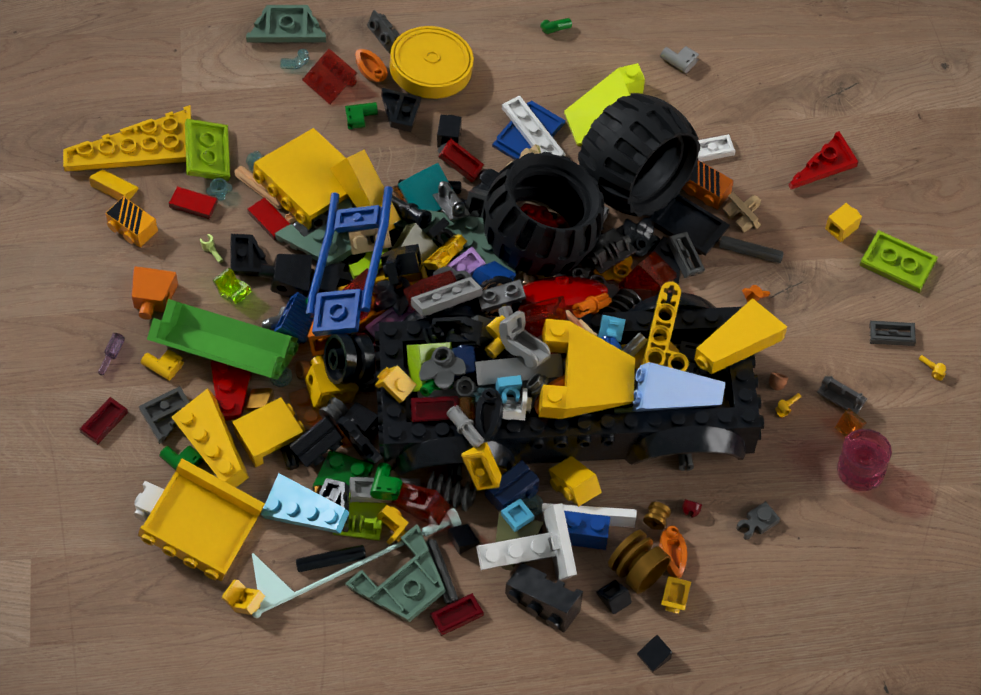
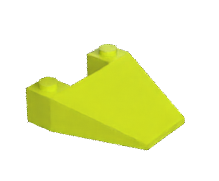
[564,63,645,146]

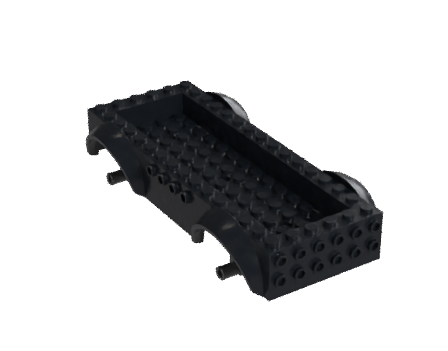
[375,292,764,482]

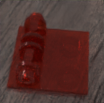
[302,49,357,105]

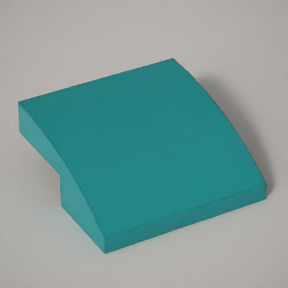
[398,163,452,212]

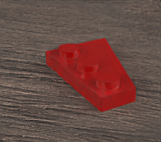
[210,359,252,421]

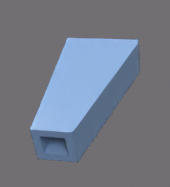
[632,362,725,412]

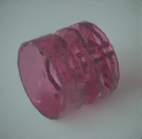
[837,429,892,491]

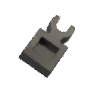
[736,501,780,540]

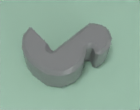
[499,311,551,368]

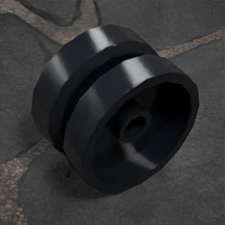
[324,333,375,384]

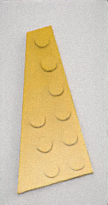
[63,105,192,172]

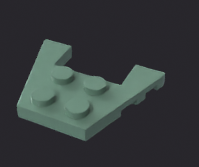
[275,197,353,266]
[345,524,446,622]

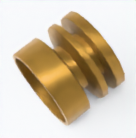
[607,529,672,594]

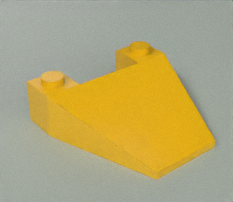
[538,319,635,419]

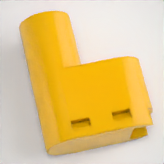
[485,315,505,359]
[141,350,184,380]

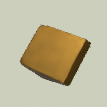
[245,388,274,411]

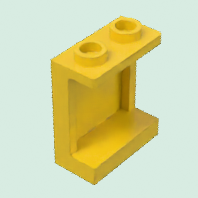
[232,397,306,467]

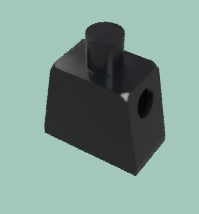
[259,254,312,298]

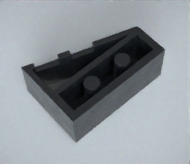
[505,563,583,632]

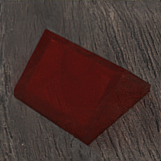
[619,251,677,291]
[518,296,567,337]

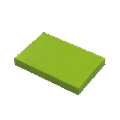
[185,119,230,181]
[859,230,938,293]

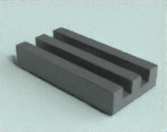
[666,232,705,278]
[869,321,916,346]

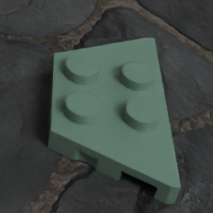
[246,5,326,42]

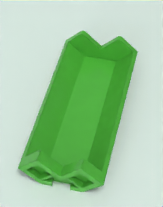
[147,299,298,380]

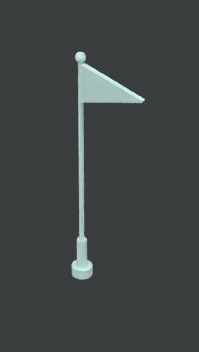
[252,508,462,618]

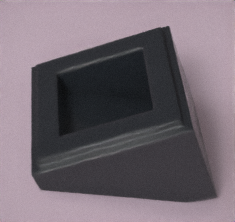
[448,524,480,555]
[596,580,632,614]
[637,635,672,673]

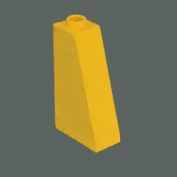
[330,149,401,231]
[694,298,787,374]

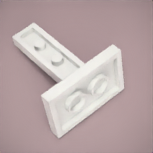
[476,503,577,581]

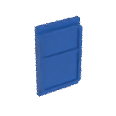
[492,100,566,160]

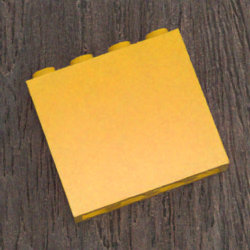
[253,128,349,230]
[138,458,265,582]

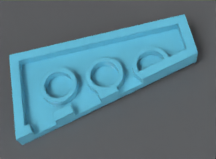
[260,473,349,534]

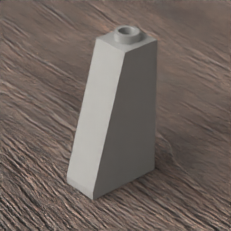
[475,353,566,385]

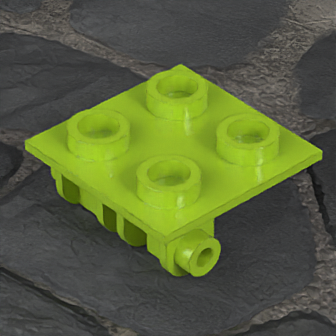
[333,493,386,541]

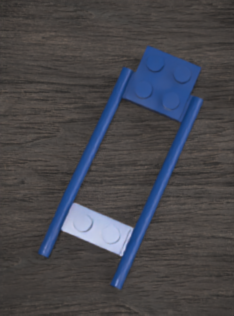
[306,186,393,336]

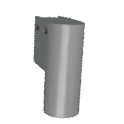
[660,46,700,73]

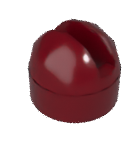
[682,499,703,518]

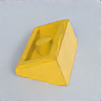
[89,169,139,200]
[461,442,502,491]

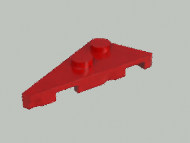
[788,131,858,190]

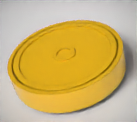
[389,26,474,99]

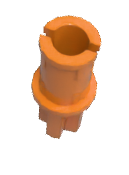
[572,293,612,318]

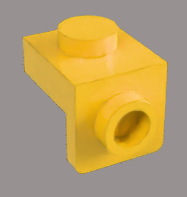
[375,365,417,403]
[376,505,409,545]
[661,576,691,614]
[222,580,265,615]

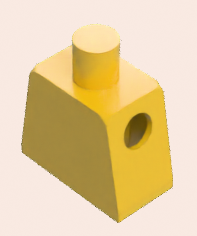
[305,356,359,408]

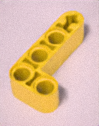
[643,282,689,372]

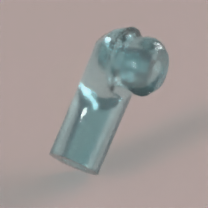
[280,49,310,69]

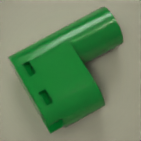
[345,102,378,129]
[159,446,203,470]
[370,463,403,501]

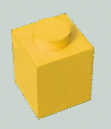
[825,203,862,242]

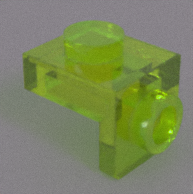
[213,268,252,305]

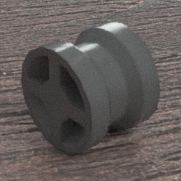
[319,397,348,426]

